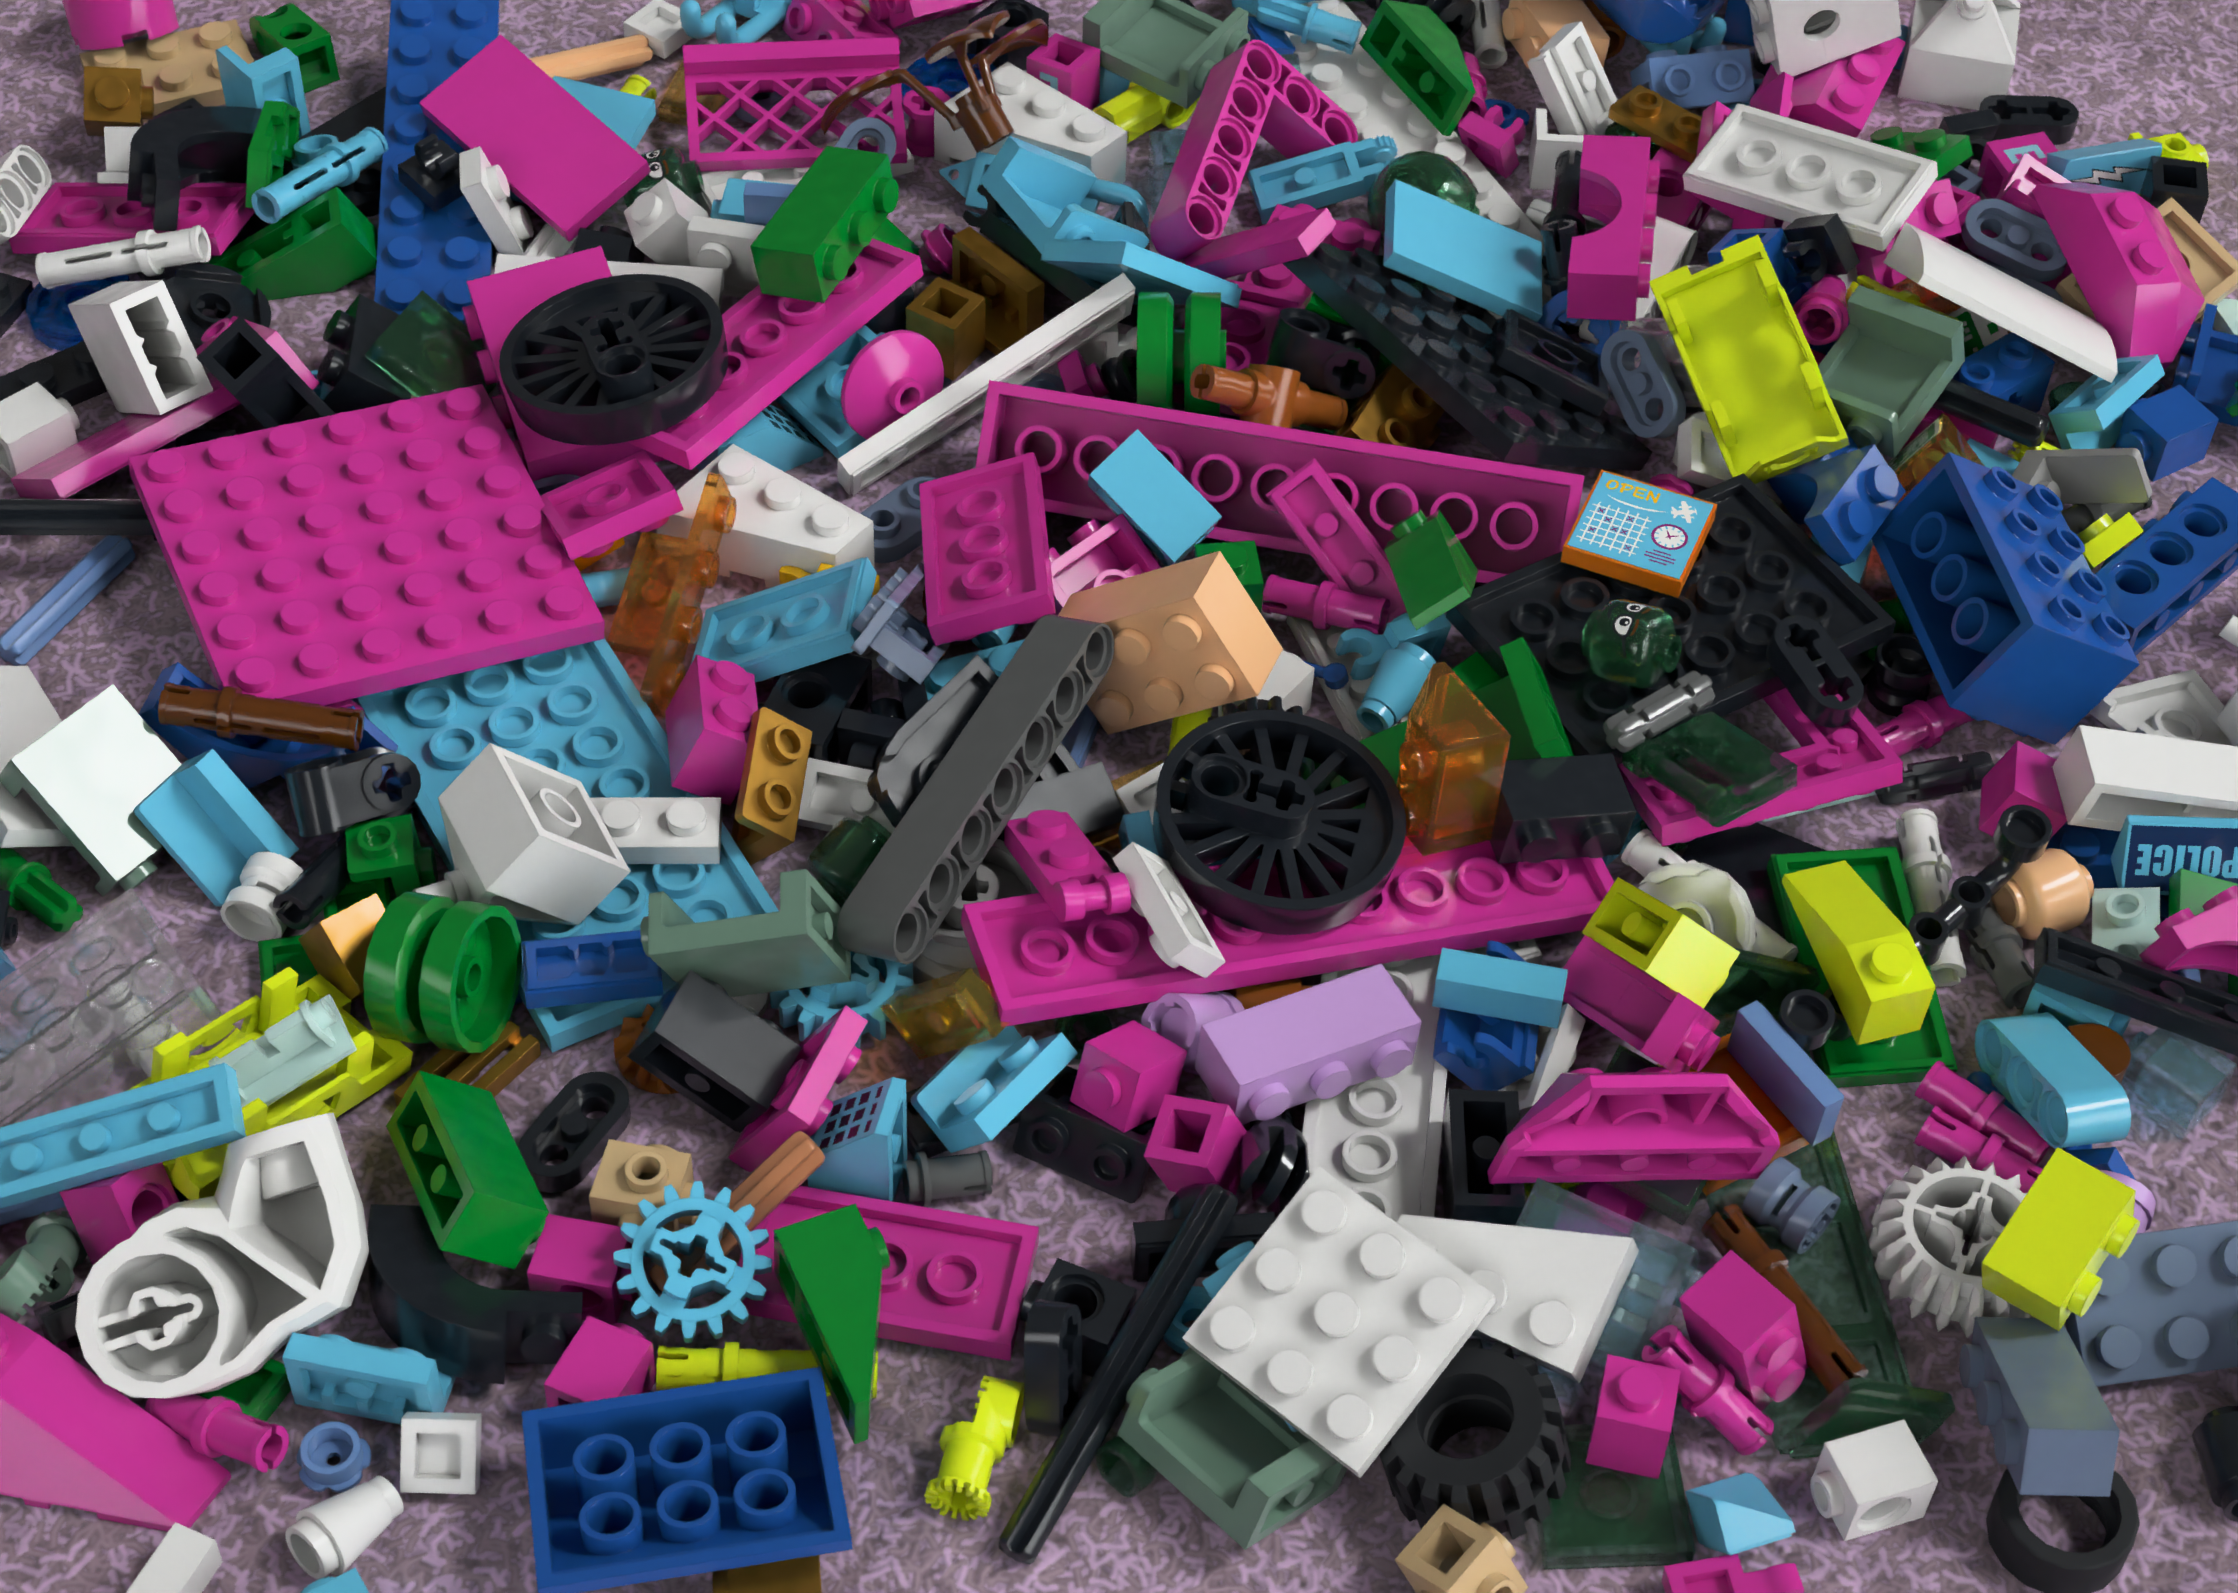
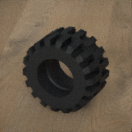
[1379,1339,1571,1540]

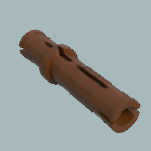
[158,682,364,751]
[1701,1204,1868,1399]

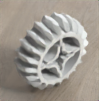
[1869,1155,2030,1338]

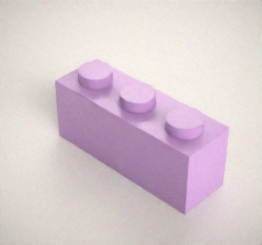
[1195,963,1422,1125]

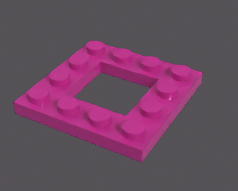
[1617,688,1903,847]

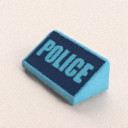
[2110,815,2238,895]

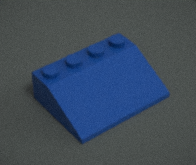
[521,1367,853,1593]

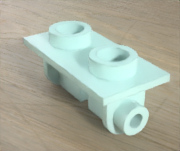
[2092,887,2160,962]
[209,994,357,1107]

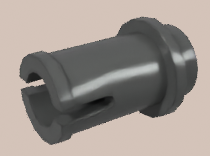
[902,1150,993,1208]

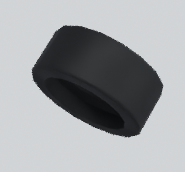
[1986,1468,2140,1593]

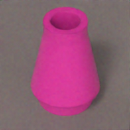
[1793,274,1849,345]

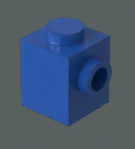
[2114,385,2219,482]

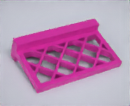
[683,37,907,172]

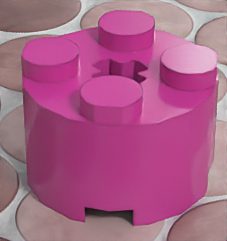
[62,0,179,50]

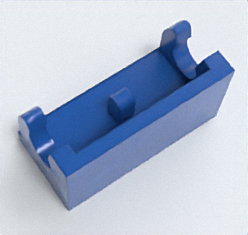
[1433,941,1539,1091]

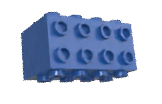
[1872,452,2140,745]

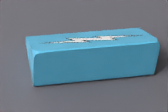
[2047,138,2162,194]

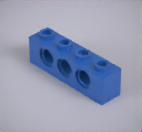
[2095,477,2238,656]

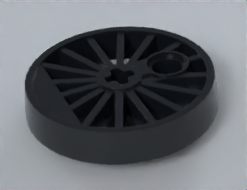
[499,274,729,445]
[1153,710,1406,935]

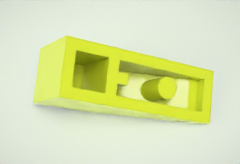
[1782,860,1936,1045]

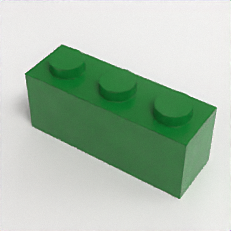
[750,146,899,303]
[386,1070,549,1269]

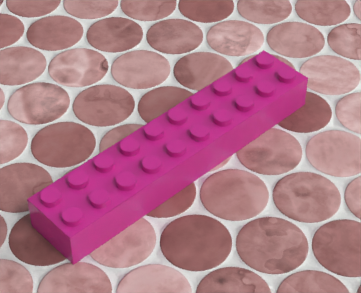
[975,380,1585,583]

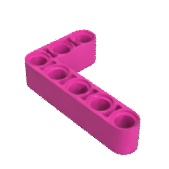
[1150,40,1358,262]

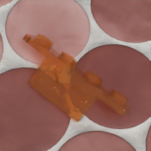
[607,473,737,718]

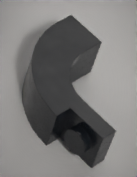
[127,106,261,231]
[196,316,335,429]
[368,1204,583,1384]

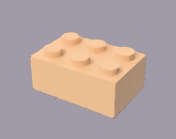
[1058,551,1283,735]

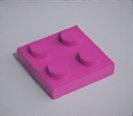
[540,450,684,561]
[728,1005,868,1172]

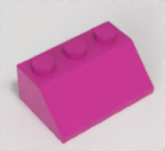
[1756,37,1906,138]

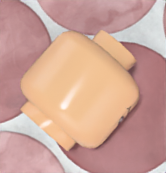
[1991,848,2094,940]

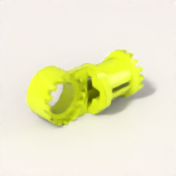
[924,1375,1024,1521]

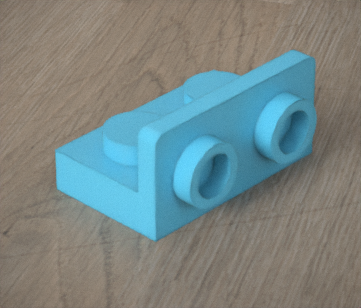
[911,1017,1078,1153]
[282,1332,456,1425]

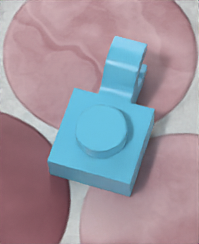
[1335,613,1452,680]

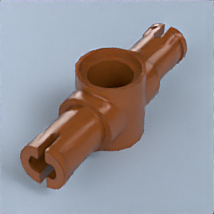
[1190,364,1348,431]

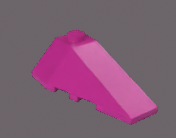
[0,1313,232,1532]

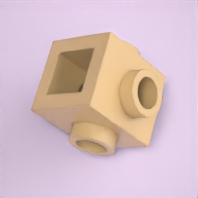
[589,1139,698,1232]
[1395,1504,1528,1593]

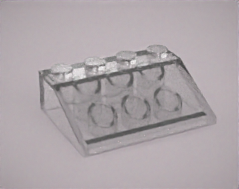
[0,888,223,1128]

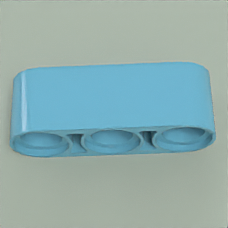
[1975,1012,2131,1149]

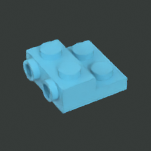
[775,325,884,458]

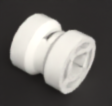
[220,851,303,942]

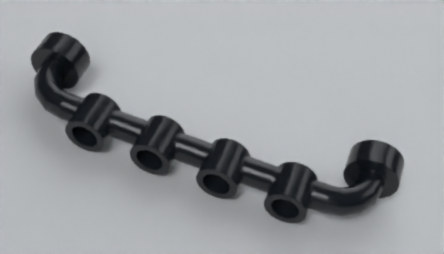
[1776,805,2053,1051]

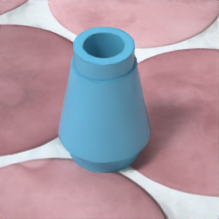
[1356,643,1439,734]

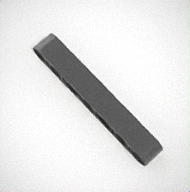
[837,614,1114,964]

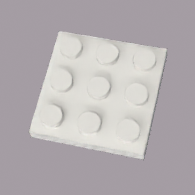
[1182,1165,1497,1478]

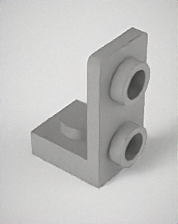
[2012,448,2152,504]

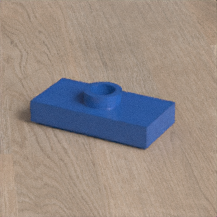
[522,930,664,1009]

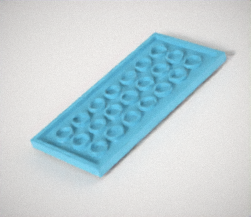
[351,638,779,1053]

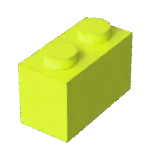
[1582,877,1740,1009]
[1982,1147,2140,1331]

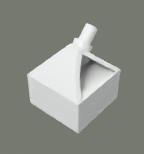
[1897,0,2021,110]
[413,743,631,925]

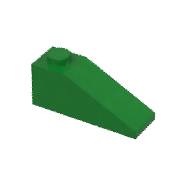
[1359,0,1476,136]
[203,187,378,301]
[1384,509,1478,630]
[774,1204,890,1444]

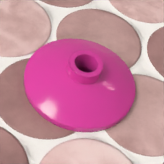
[841,330,944,439]

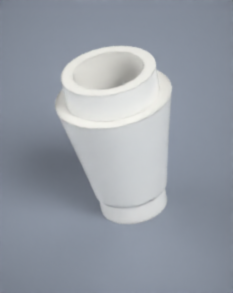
[285,1475,404,1580]

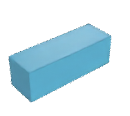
[1432,948,1568,1029]

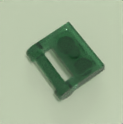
[1622,711,1797,827]

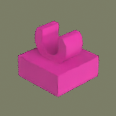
[1457,105,1526,178]

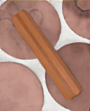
[649,1131,826,1292]

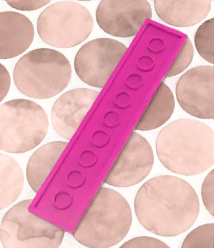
[960,824,1614,1028]

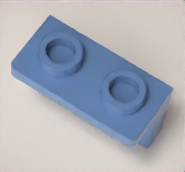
[1630,45,1755,109]

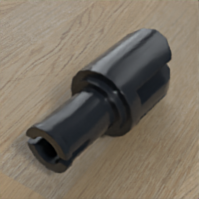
[1239,1109,1310,1213]

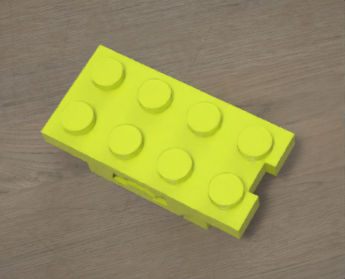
[1649,234,1849,484]
[127,967,413,1200]

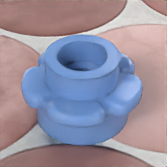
[296,1422,371,1493]

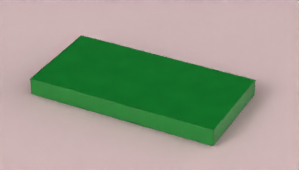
[1767,847,1958,1088]

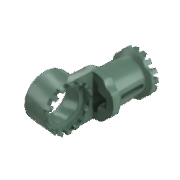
[0,1211,88,1322]

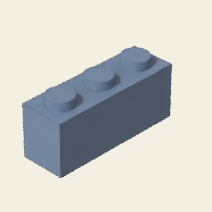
[1959,1317,2120,1497]

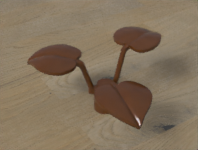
[820,10,1049,153]

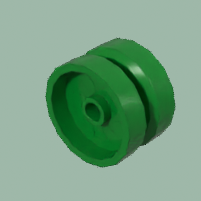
[1137,292,1226,417]
[363,892,522,1053]

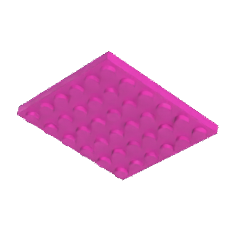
[128,384,605,706]

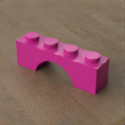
[1567,135,1660,321]

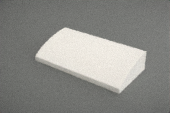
[1883,222,2117,383]

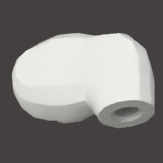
[75,1113,369,1398]

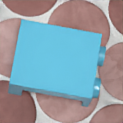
[980,135,1149,254]

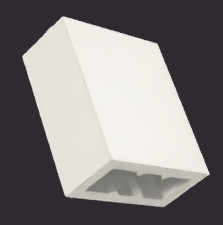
[68,280,213,415]

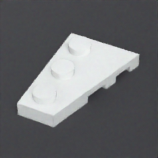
[2089,669,2233,746]

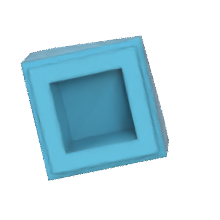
[1685,1473,1795,1555]

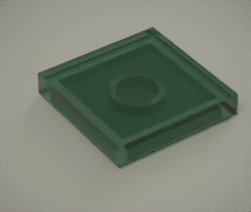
[365,290,497,397]
[1537,1424,1696,1570]

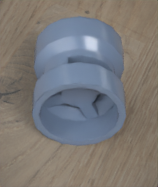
[1741,1157,1841,1254]

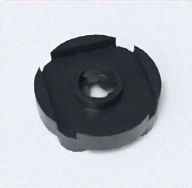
[162,263,271,350]

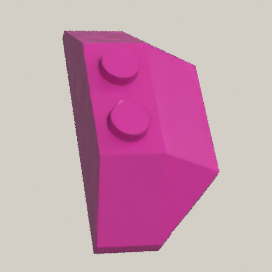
[2032,182,2205,369]
[1487,1067,1781,1184]

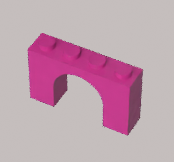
[462,246,666,481]

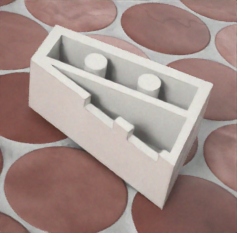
[934,62,1127,184]
[656,444,875,588]
[1397,1214,1639,1383]

